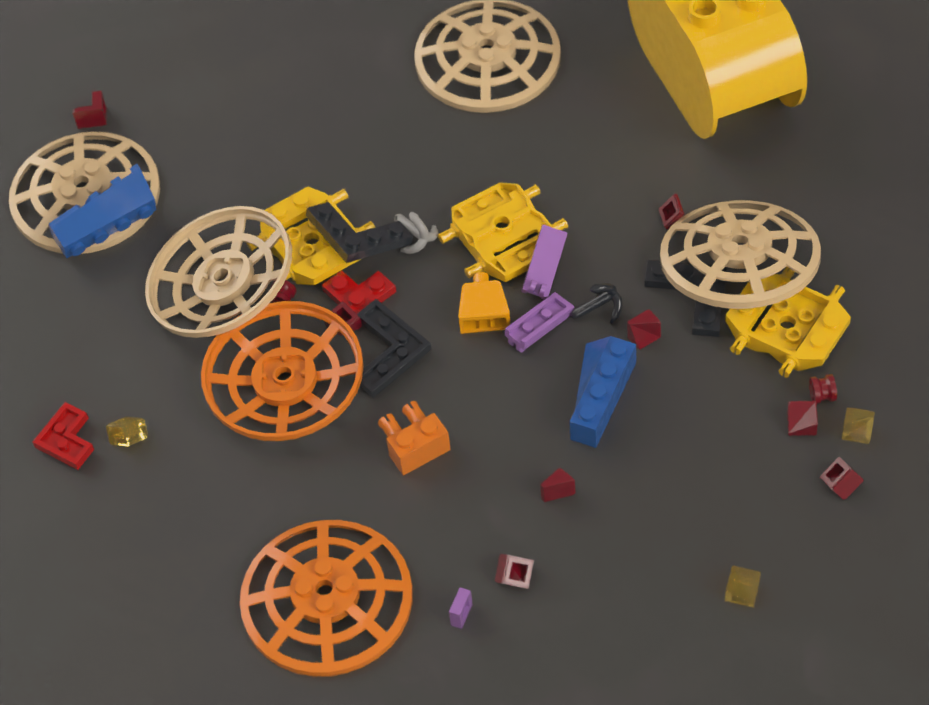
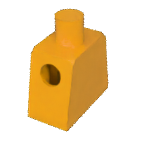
[458,272,510,334]

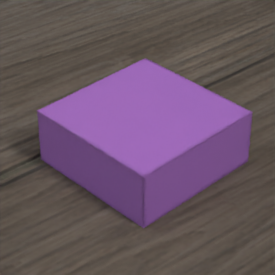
[449,587,472,629]

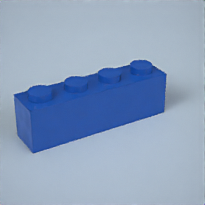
[49,164,156,259]
[570,336,636,448]

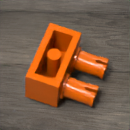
[378,401,451,476]

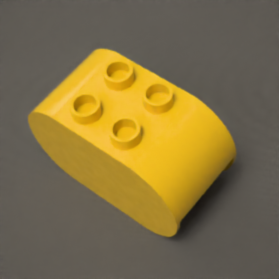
[628,0,807,139]

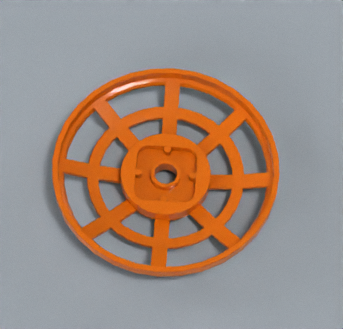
[201,301,364,441]
[240,520,413,676]

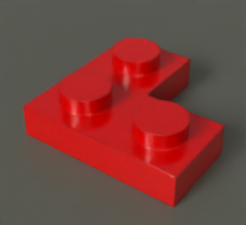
[322,270,396,314]
[33,402,94,470]

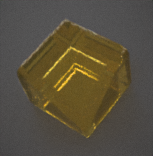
[842,407,875,444]
[106,416,147,446]
[725,565,761,607]

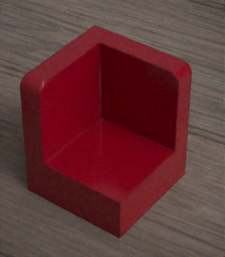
[73,90,107,129]

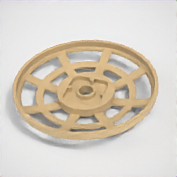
[414,0,561,113]
[9,132,160,254]
[660,200,821,309]
[145,206,292,338]

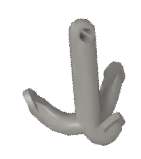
[394,212,439,254]

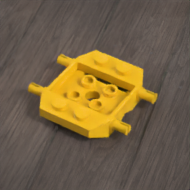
[438,182,568,282]
[247,187,375,285]
[725,266,851,378]

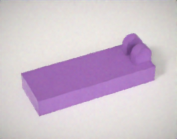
[521,224,568,300]
[505,292,574,353]

